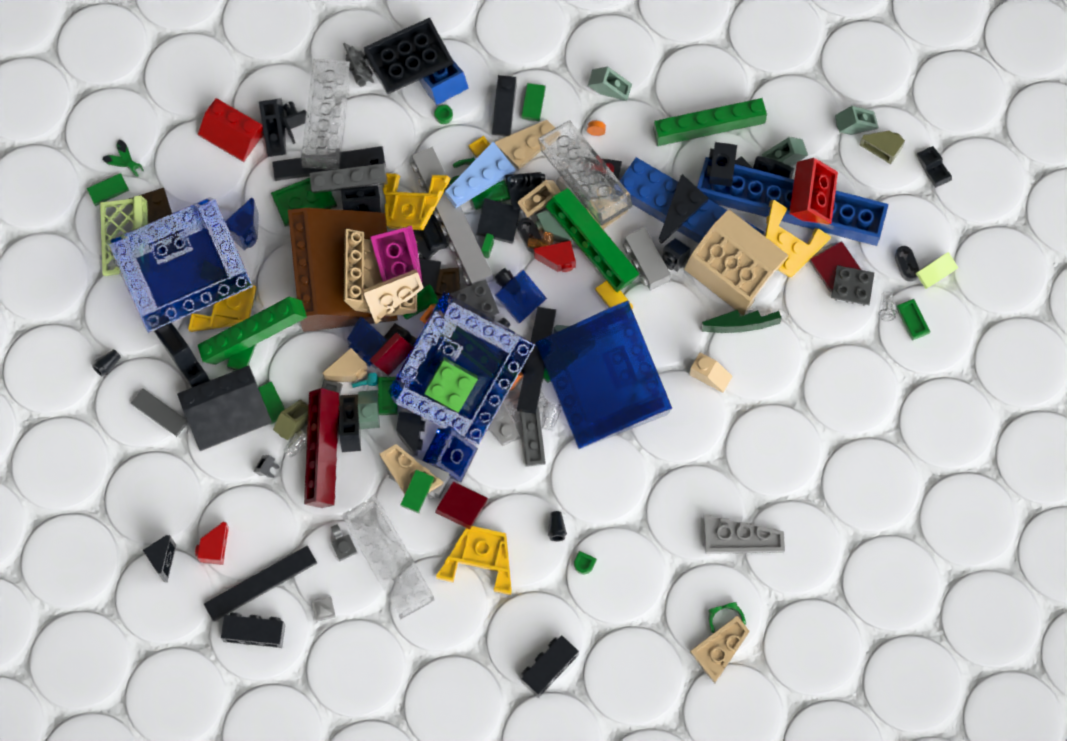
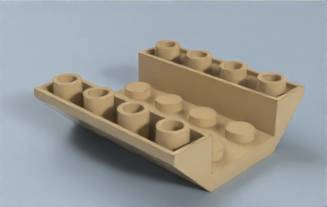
[684,209,789,315]
[344,229,417,316]

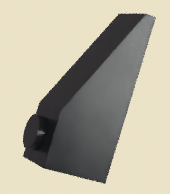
[492,75,517,136]
[259,98,286,157]
[339,394,361,452]

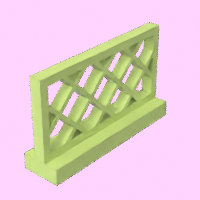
[100,196,150,276]

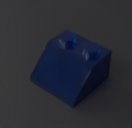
[224,197,259,251]
[347,317,388,369]
[422,428,478,483]

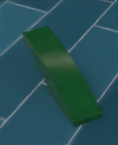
[701,310,782,333]

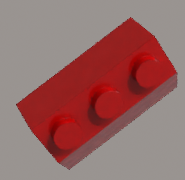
[198,98,264,162]
[790,158,838,225]

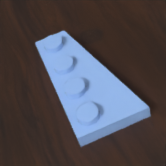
[445,142,516,208]

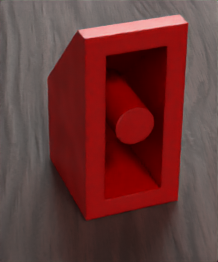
[534,241,576,272]
[195,522,229,565]

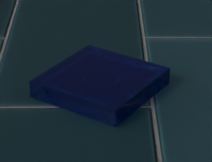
[494,270,547,323]

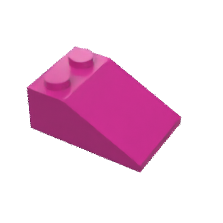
[371,225,422,282]

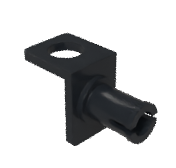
[283,101,309,144]

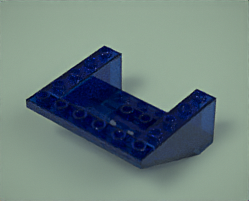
[105,197,253,333]
[388,292,535,445]
[535,301,672,450]

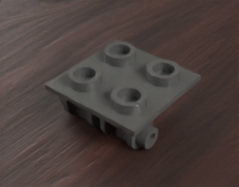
[343,43,375,87]
[831,266,875,306]
[451,279,499,327]

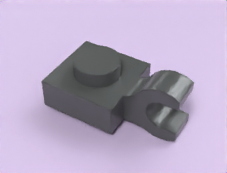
[331,524,357,561]

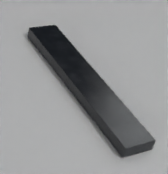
[272,146,386,181]
[517,307,556,414]
[204,545,317,622]

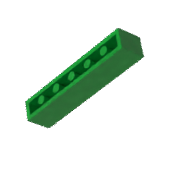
[653,98,767,146]
[545,188,640,293]
[198,297,307,365]

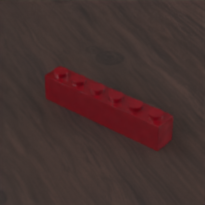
[304,388,339,508]

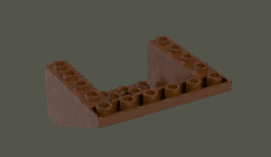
[288,208,398,332]

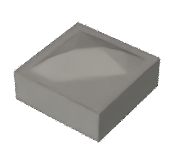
[312,597,336,622]

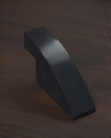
[150,315,210,388]

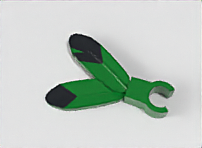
[103,140,144,177]

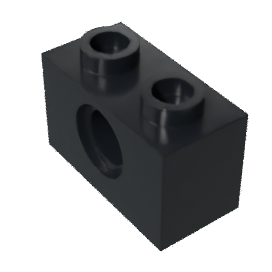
[706,142,737,187]
[341,185,381,212]

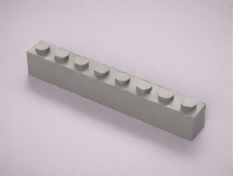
[411,147,493,286]

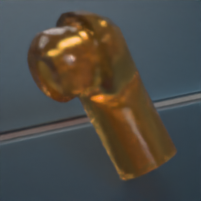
[527,232,554,248]

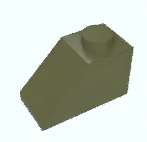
[860,131,905,164]
[273,399,308,440]

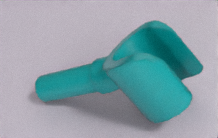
[352,373,379,388]

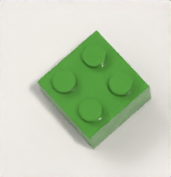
[425,357,478,413]

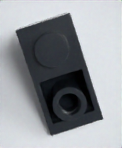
[662,238,691,272]
[396,411,426,456]

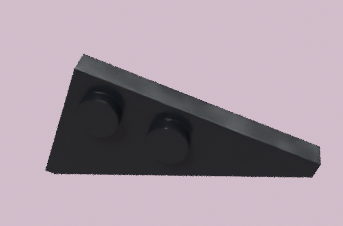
[659,174,709,244]

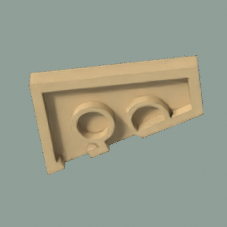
[494,120,560,170]
[362,269,423,324]
[379,444,444,495]
[690,616,750,684]

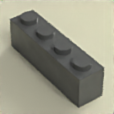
[309,164,388,194]

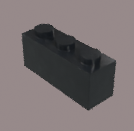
[221,613,285,648]
[521,635,579,698]

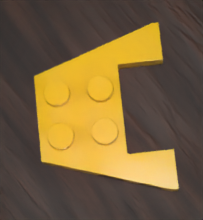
[383,173,450,230]
[763,200,831,277]
[188,261,256,332]
[436,526,512,595]

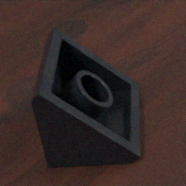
[143,535,176,583]

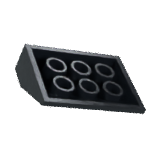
[364,17,454,94]
[177,366,272,451]

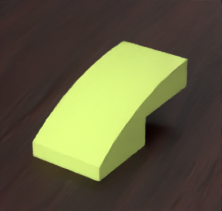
[916,252,958,289]

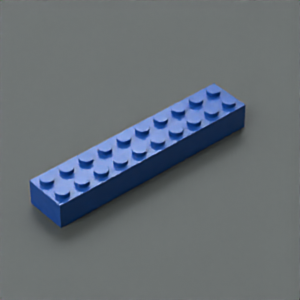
[697,157,889,246]

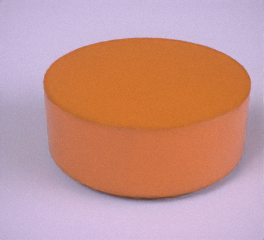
[587,120,606,136]

